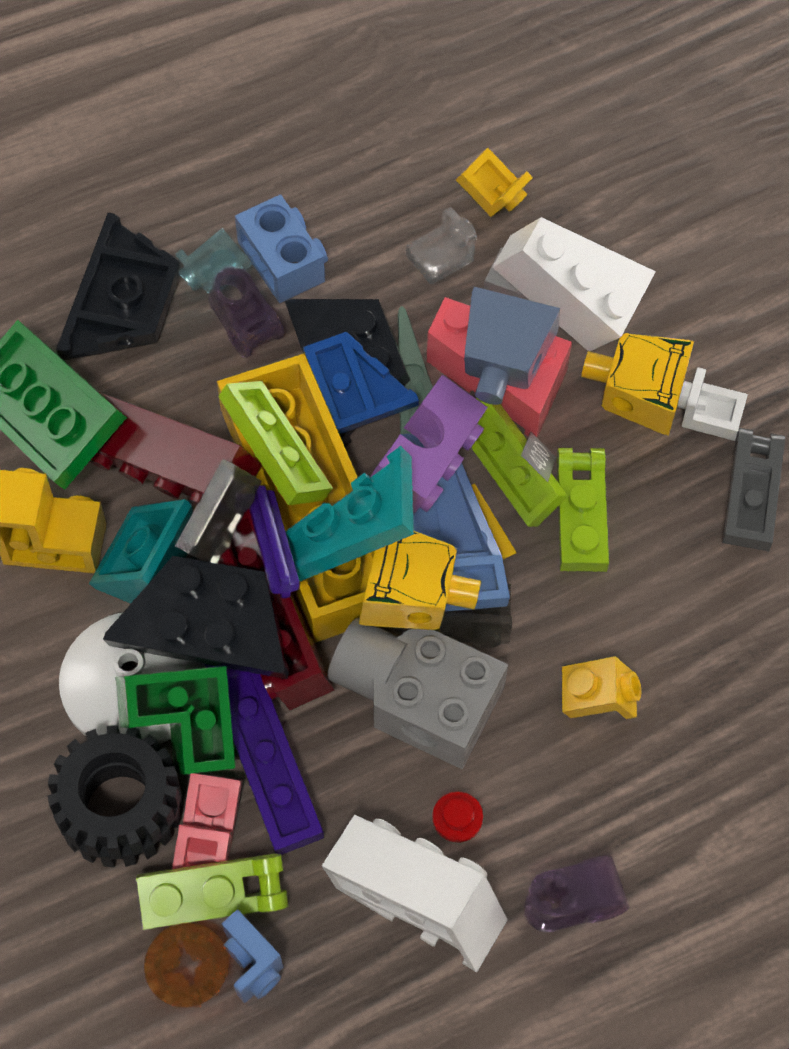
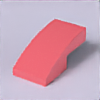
[172,773,243,869]

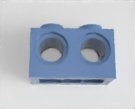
[235,194,328,303]

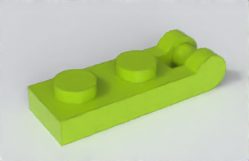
[557,448,609,572]
[136,854,289,930]

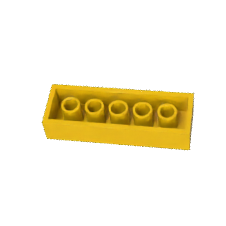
[217,353,375,643]

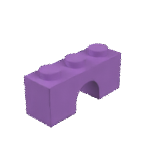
[370,375,488,515]

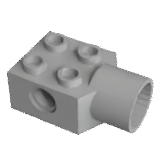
[328,618,508,770]

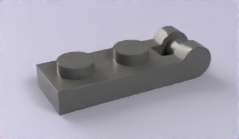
[722,428,785,551]

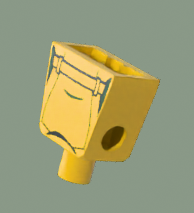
[581,333,694,436]
[359,531,481,630]

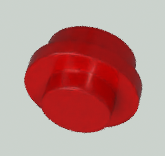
[432,792,483,843]

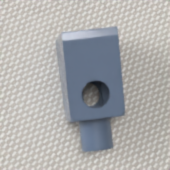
[464,287,560,405]

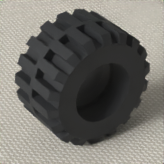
[47,725,183,868]

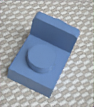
[222,909,284,1003]

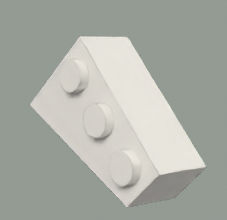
[492,217,656,351]
[322,814,508,972]

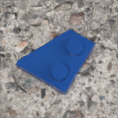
[303,332,419,434]

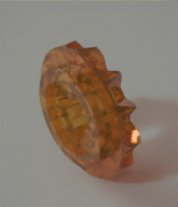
[144,923,229,1009]

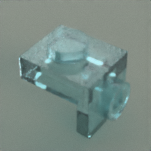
[175,228,253,298]

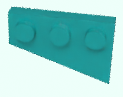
[286,446,414,582]

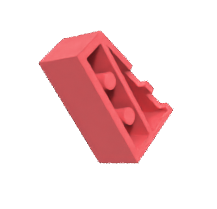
[427,297,572,438]

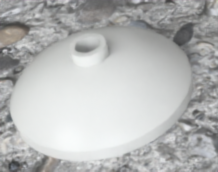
[59,612,205,744]

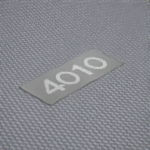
[521,432,556,482]

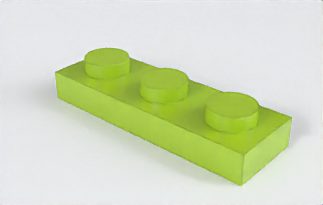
[218,381,333,505]
[471,398,568,527]

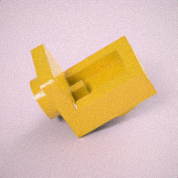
[456,148,533,217]
[562,656,641,719]

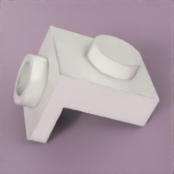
[677,367,748,441]

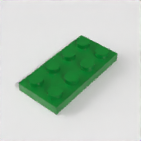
[0,320,127,490]

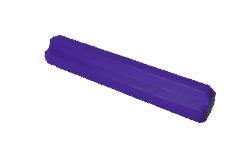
[247,485,300,598]

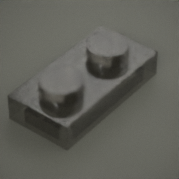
[175,459,262,563]

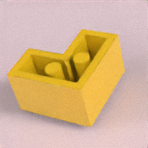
[0,468,107,573]

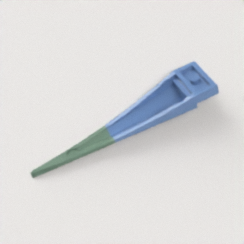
[398,306,510,612]

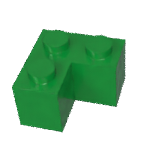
[115,666,236,774]

